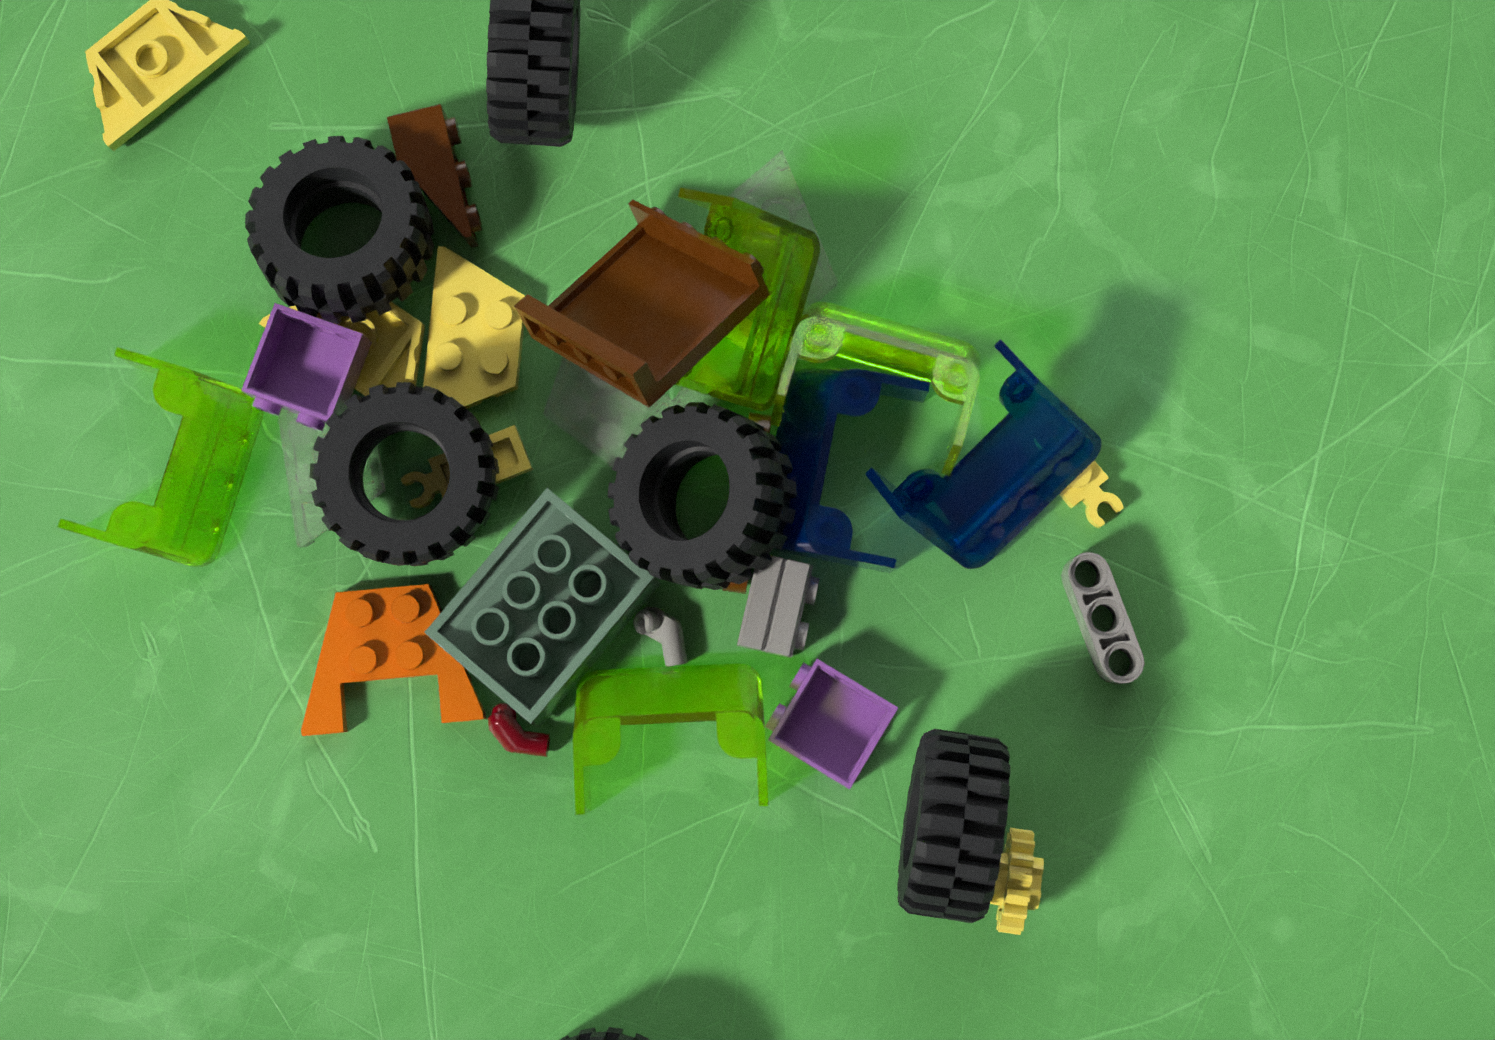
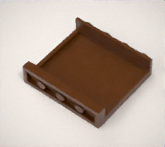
[514,200,770,408]

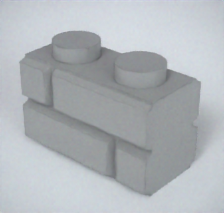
[737,555,820,658]

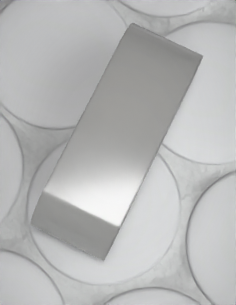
[1061,552,1144,684]

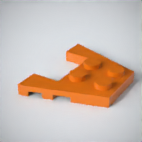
[301,584,486,736]

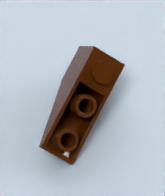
[387,104,483,248]

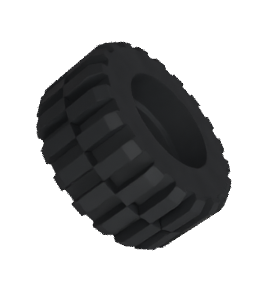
[486,0,581,147]
[245,136,434,324]
[309,382,499,567]
[608,402,797,590]
[897,729,1010,923]

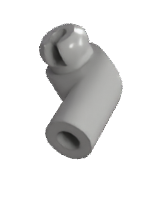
[633,607,688,667]

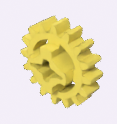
[990,828,1044,935]

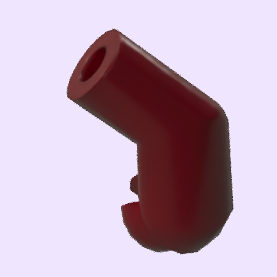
[488,703,550,757]

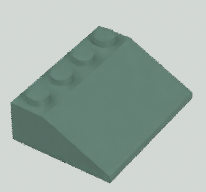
[424,488,661,727]

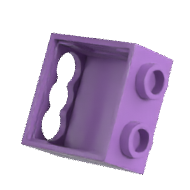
[241,303,372,431]
[765,659,898,789]

